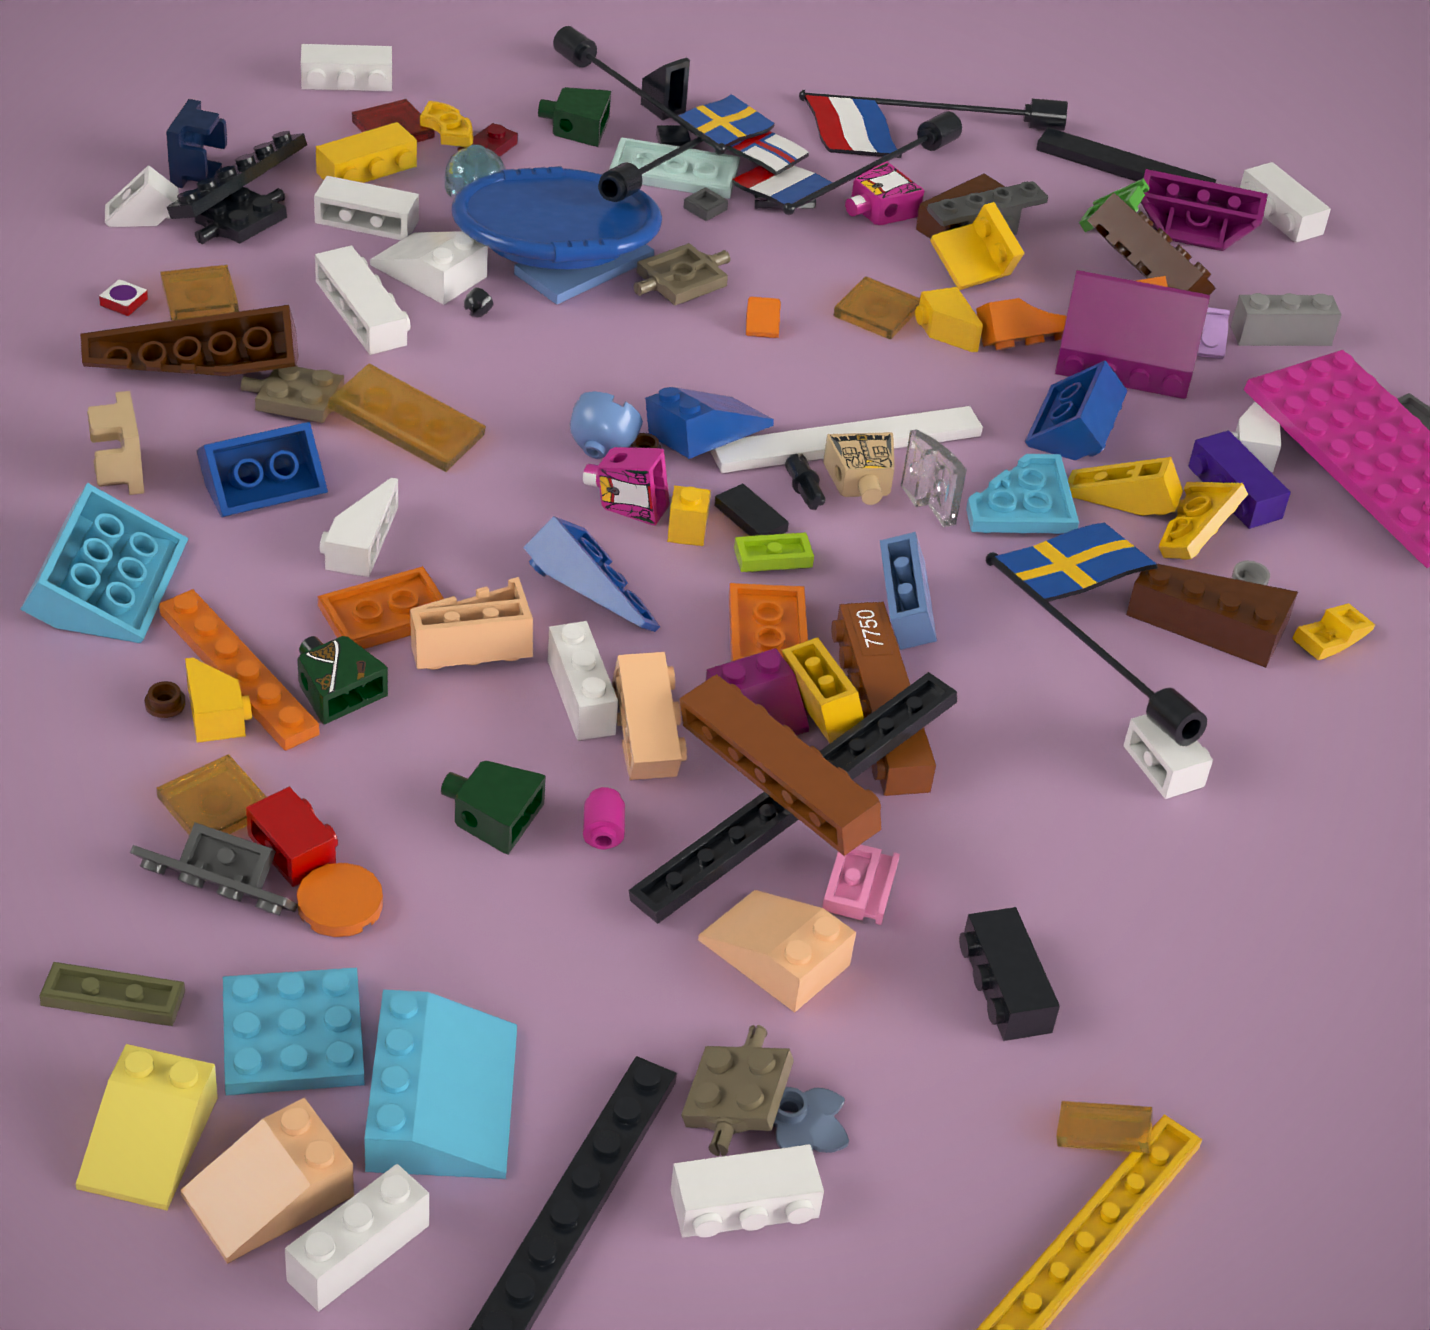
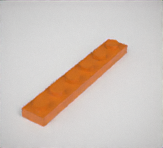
[159,589,320,751]

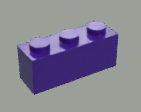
[1188,430,1291,529]

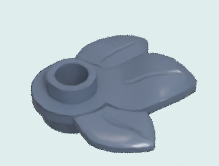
[773,1087,849,1153]

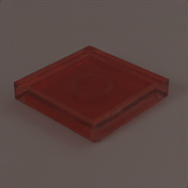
[352,99,435,142]

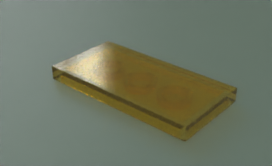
[328,363,486,472]

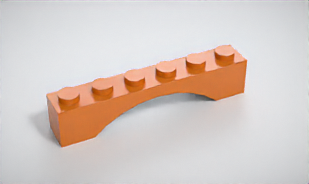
[976,276,1167,351]

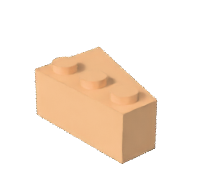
[410,577,533,670]
[612,652,687,780]

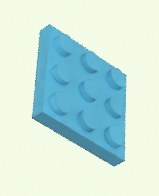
[223,968,365,1096]

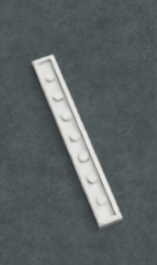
[710,406,983,473]

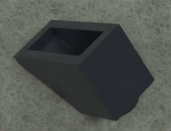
[641,57,690,121]

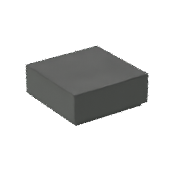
[683,187,728,221]

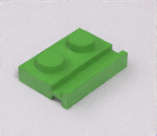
[1079,178,1150,232]

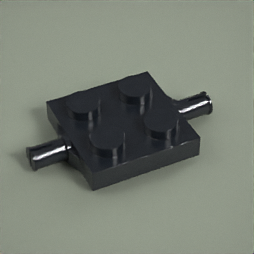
[194,187,287,244]

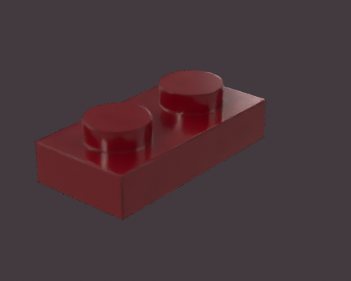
[457,123,518,170]

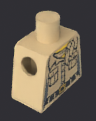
[823,432,895,505]

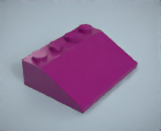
[1055,270,1210,399]

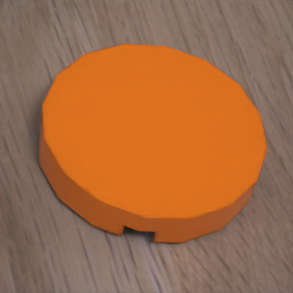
[297,863,383,937]

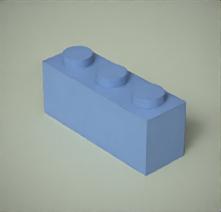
[879,532,937,650]

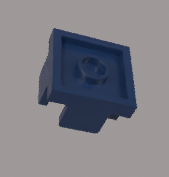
[166,99,227,189]

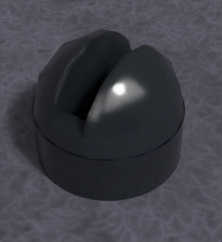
[464,287,494,317]

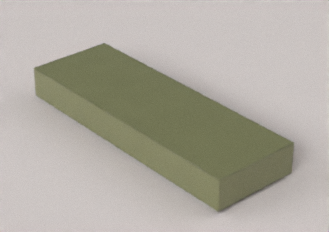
[39,962,185,1026]

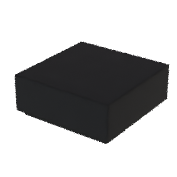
[656,125,691,149]

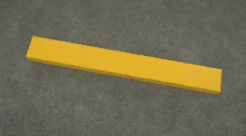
[976,1114,1202,1330]

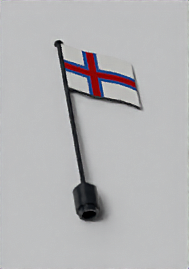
[598,131,809,202]

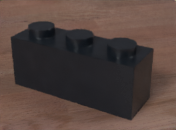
[959,907,1060,1041]

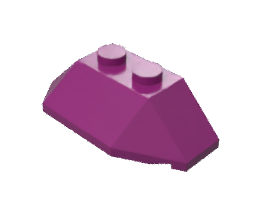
[1141,169,1268,251]

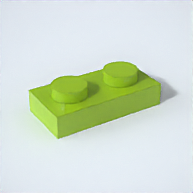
[734,532,814,572]

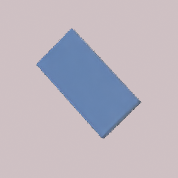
[514,244,654,304]

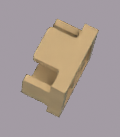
[87,391,144,495]

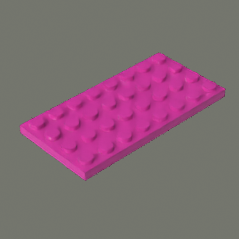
[1243,350,1430,568]

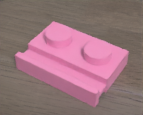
[822,845,900,925]

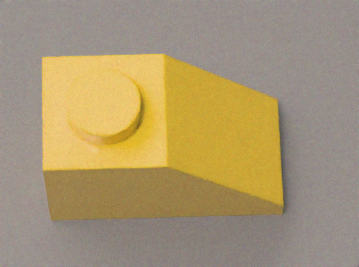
[915,287,983,352]
[667,485,711,546]
[185,657,252,743]

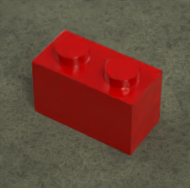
[246,786,338,887]

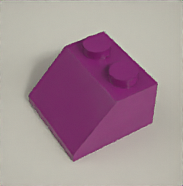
[706,648,809,736]

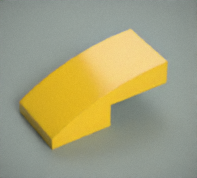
[1292,603,1375,660]

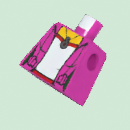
[845,161,924,225]
[583,447,670,526]

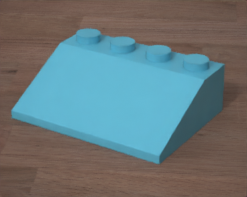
[20,483,189,643]
[364,989,517,1179]

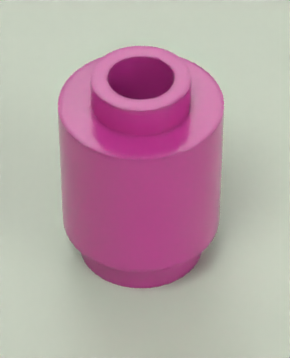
[583,787,625,850]

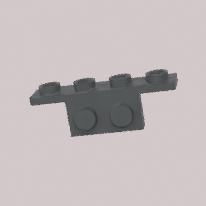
[927,181,1048,235]
[130,822,298,916]

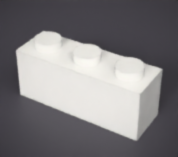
[301,44,392,91]
[1240,162,1331,243]
[314,176,419,240]
[547,621,618,741]
[670,1144,824,1238]
[285,1164,429,1312]

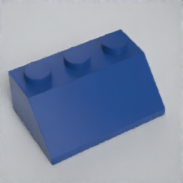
[1025,360,1128,460]
[196,422,328,517]

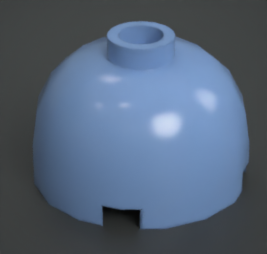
[570,391,643,459]

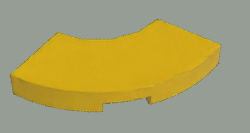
[420,101,473,147]

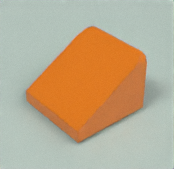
[746,296,781,338]

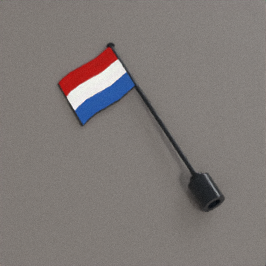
[799,90,1068,158]

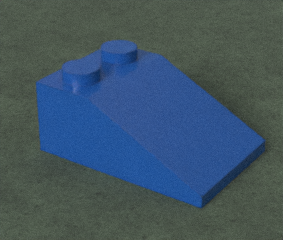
[645,387,774,459]

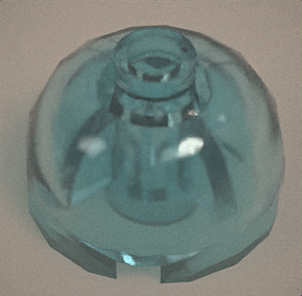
[444,145,506,197]

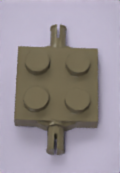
[633,243,730,306]
[240,365,360,423]
[681,1025,794,1156]

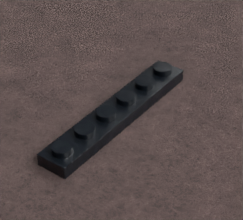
[167,131,307,219]

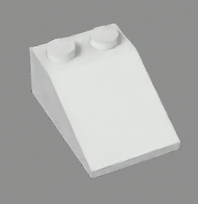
[370,231,488,305]

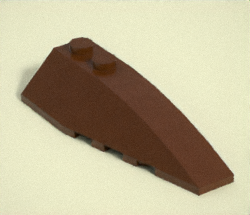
[80,305,299,376]

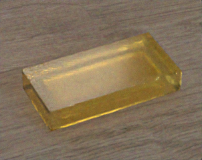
[1056,1101,1153,1153]

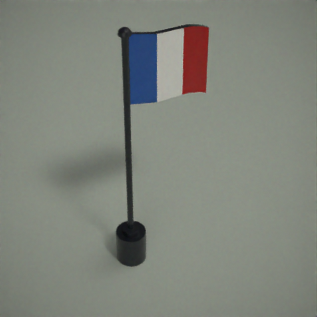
[732,111,962,215]

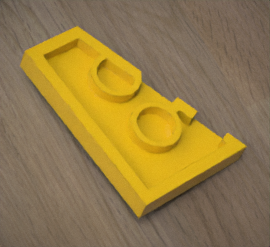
[1158,482,1248,560]

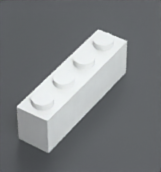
[315,245,411,355]

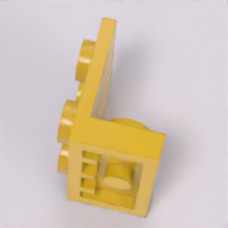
[930,202,1024,290]

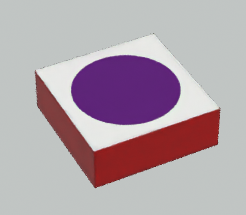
[99,279,148,316]

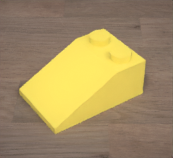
[76,1044,218,1211]

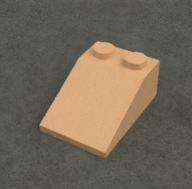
[698,890,856,1013]
[180,1097,354,1264]

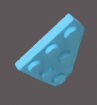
[966,454,1079,534]

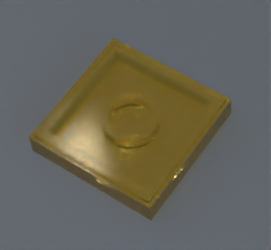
[160,265,239,321]
[833,276,920,340]
[156,754,266,835]

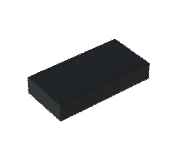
[714,483,789,536]

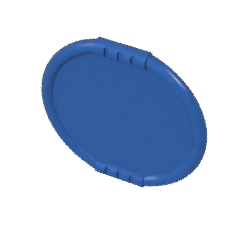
[451,166,662,269]

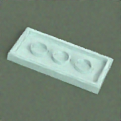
[609,137,740,199]

